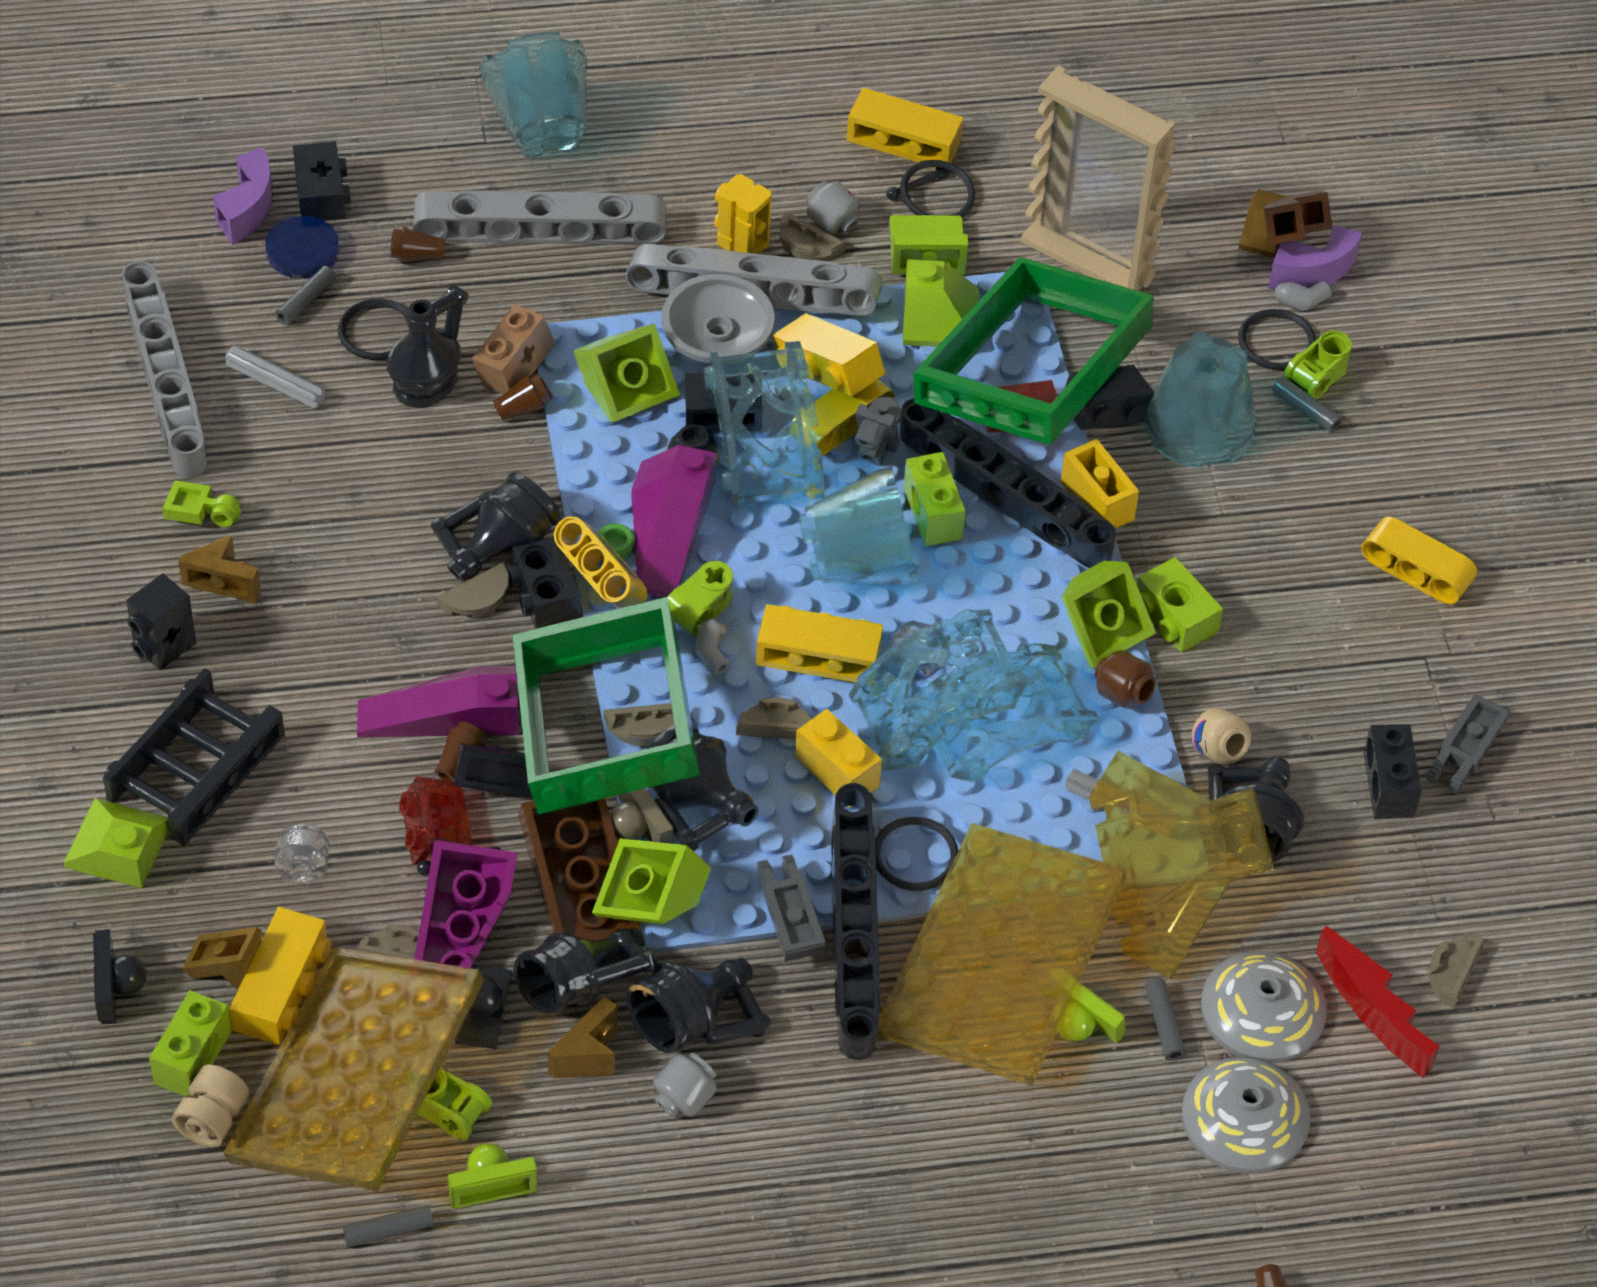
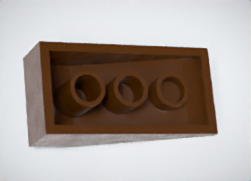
[518,798,642,940]

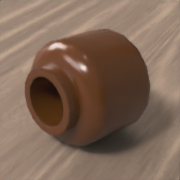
[1095,650,1156,709]

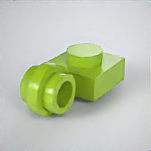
[162,480,241,527]

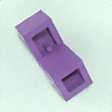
[213,147,273,245]
[1268,225,1362,290]

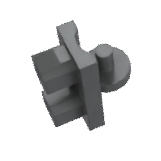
[855,397,902,465]

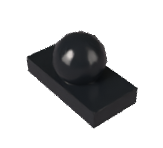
[452,743,533,798]
[93,929,147,1025]
[454,965,512,1049]

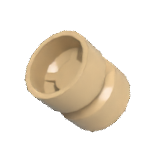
[171,1064,250,1147]

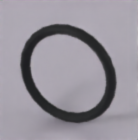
[900,160,975,218]
[338,298,410,360]
[1238,309,1316,370]
[875,817,959,891]

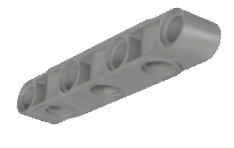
[413,191,666,245]
[625,244,883,316]
[122,261,207,478]

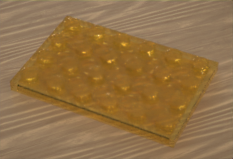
[877,823,1126,1086]
[223,947,484,1191]

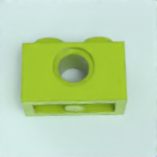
[904,452,965,547]
[1137,557,1223,653]
[149,990,232,1096]

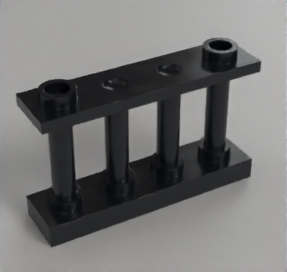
[103,668,285,847]

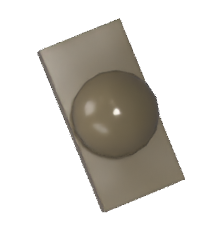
[610,789,674,844]

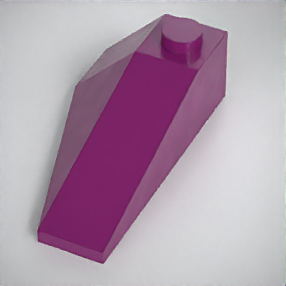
[631,445,716,598]
[357,666,519,737]
[407,840,518,1009]

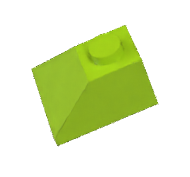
[903,259,979,347]
[573,324,680,422]
[1061,561,1156,668]
[64,798,170,888]
[592,838,711,924]

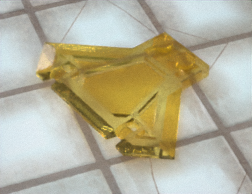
[1089,750,1274,980]

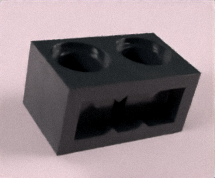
[507,537,581,629]
[1363,724,1422,819]

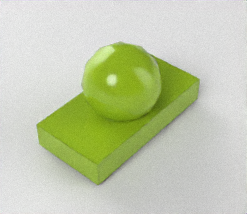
[1049,969,1126,1043]
[447,1144,538,1209]

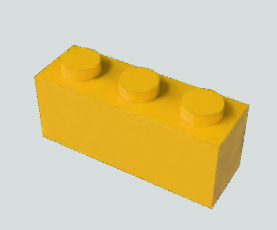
[847,87,964,168]
[772,313,886,397]
[756,604,884,686]
[229,906,331,1045]

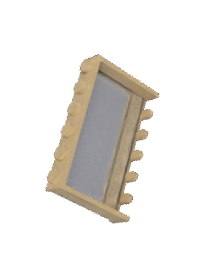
[1020,65,1176,291]

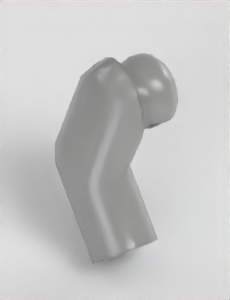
[1275,281,1332,311]
[694,619,730,676]

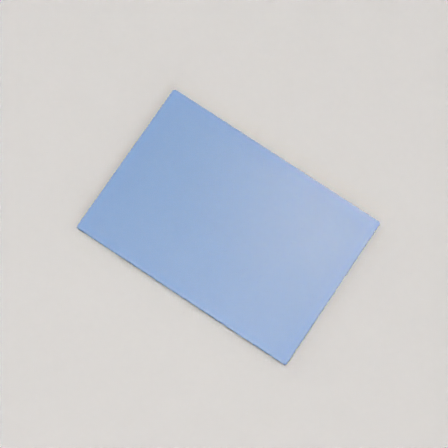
[537,272,1210,953]

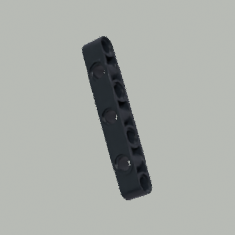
[899,398,1116,568]
[831,783,880,1060]

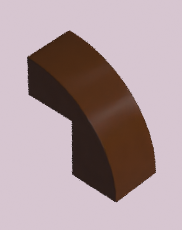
[1263,190,1333,245]

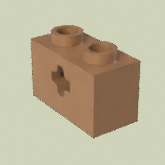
[472,304,555,394]

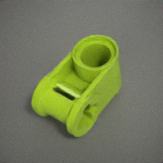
[1284,330,1352,399]
[667,561,733,636]
[409,1063,492,1140]

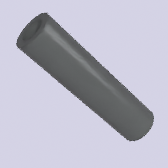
[275,266,336,325]
[1272,376,1342,433]
[1145,978,1186,1061]
[343,1205,434,1247]

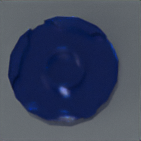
[265,216,339,278]

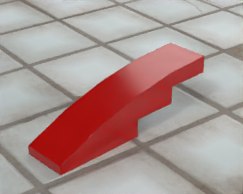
[1316,926,1440,1078]

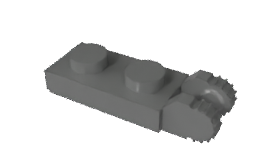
[1426,694,1510,795]
[757,854,826,962]

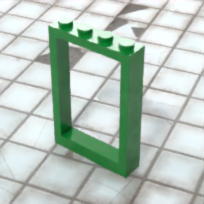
[914,257,1154,445]
[513,597,700,814]

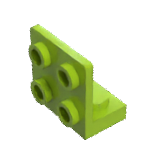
[889,215,968,275]

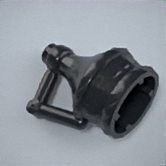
[387,284,469,408]
[431,471,563,582]
[648,724,759,851]
[1208,756,1304,865]
[513,927,659,1014]
[627,957,771,1053]

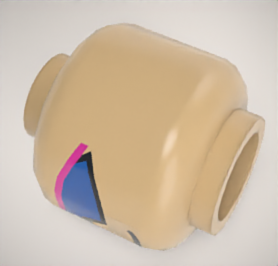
[1191,708,1252,766]

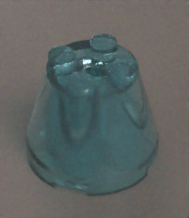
[479,32,587,158]
[1144,332,1257,468]
[799,467,919,585]

